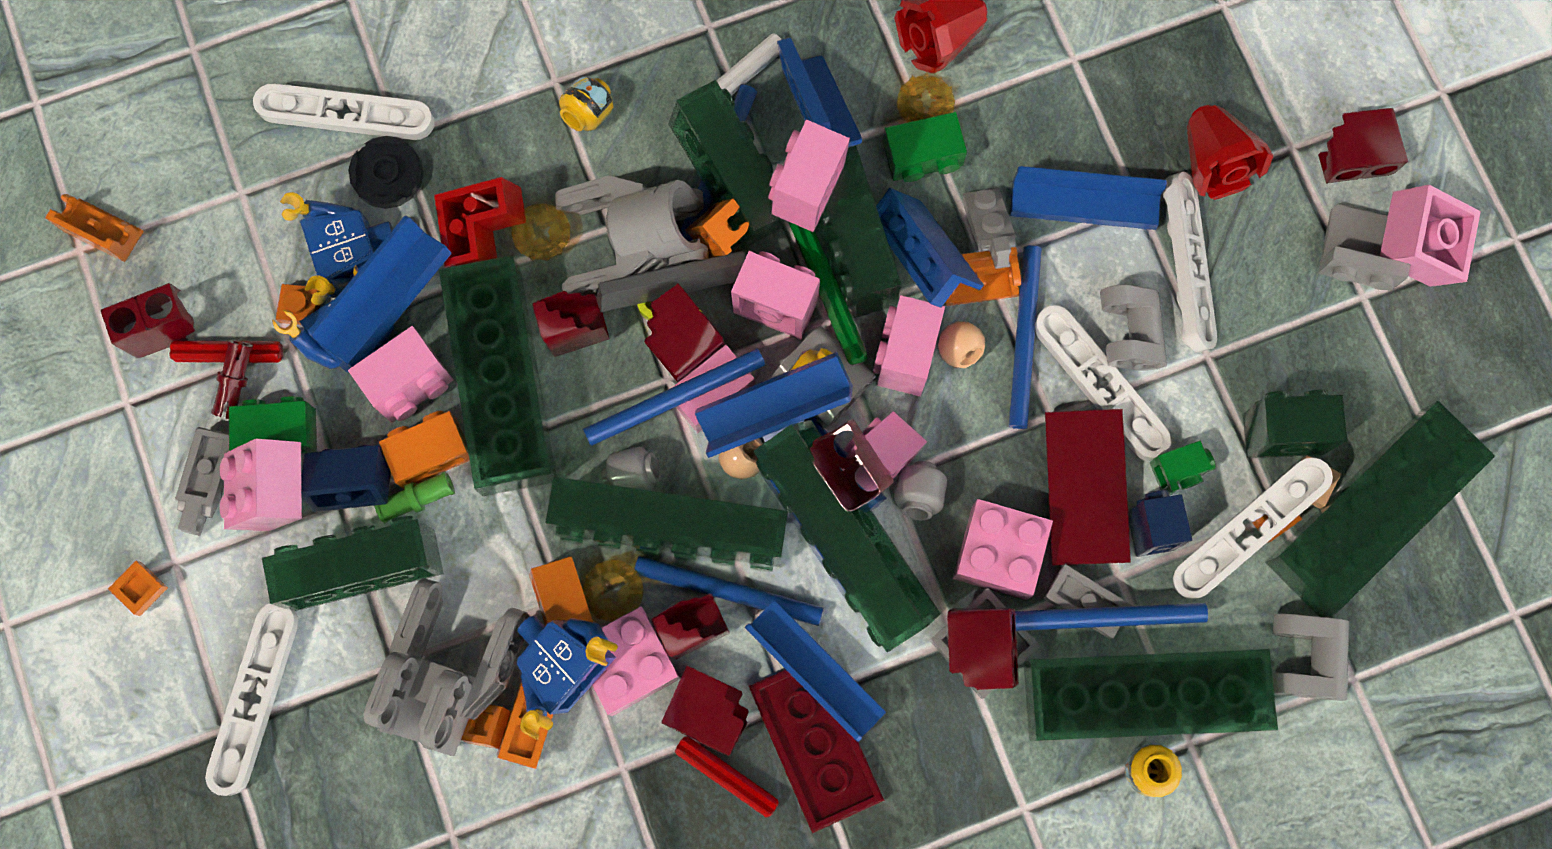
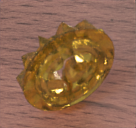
[897,72,955,123]
[512,203,571,261]
[583,560,644,622]

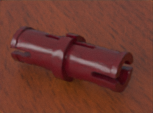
[211,340,253,419]

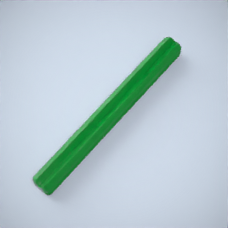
[788,221,867,365]

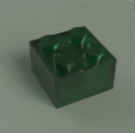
[1242,389,1348,458]

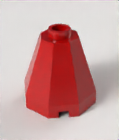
[894,0,987,74]
[1187,105,1274,200]

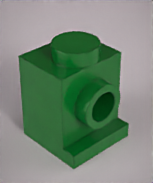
[1150,440,1216,496]

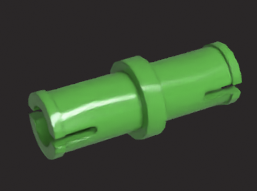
[375,471,455,524]

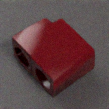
[1318,108,1408,184]
[100,283,195,358]
[644,283,724,382]
[532,291,610,357]
[810,419,894,511]
[651,594,730,660]
[947,608,1019,690]
[661,665,749,756]

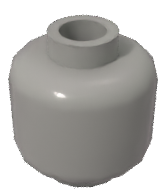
[601,447,661,500]
[895,461,947,520]

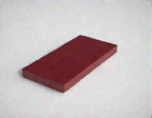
[1045,409,1131,565]
[748,670,885,833]

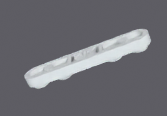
[253,84,434,140]
[1163,172,1217,353]
[1035,305,1171,461]
[1173,458,1333,599]
[205,602,298,796]

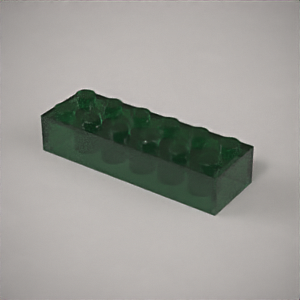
[439,255,557,496]
[1265,401,1495,617]
[753,420,941,653]
[545,477,788,572]
[1024,649,1278,742]

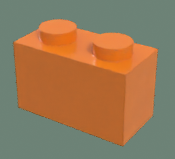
[379,411,474,489]

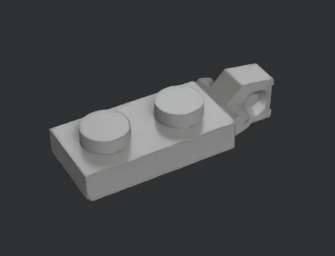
[963,188,1016,269]
[175,427,229,536]

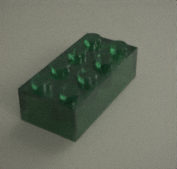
[668,80,786,249]
[818,145,902,318]
[262,516,444,611]

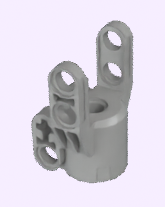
[555,176,709,298]
[364,578,530,756]

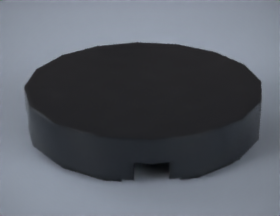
[348,136,424,209]

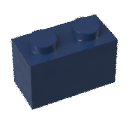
[301,445,391,512]
[1128,490,1193,557]

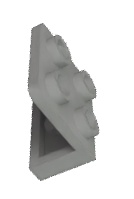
[1318,205,1410,291]

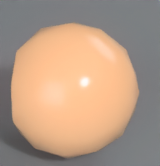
[938,321,985,368]
[719,438,766,480]

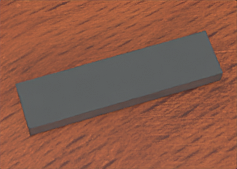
[597,251,746,312]

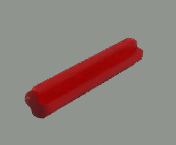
[169,341,283,363]
[675,736,779,818]

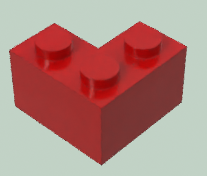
[434,177,526,275]

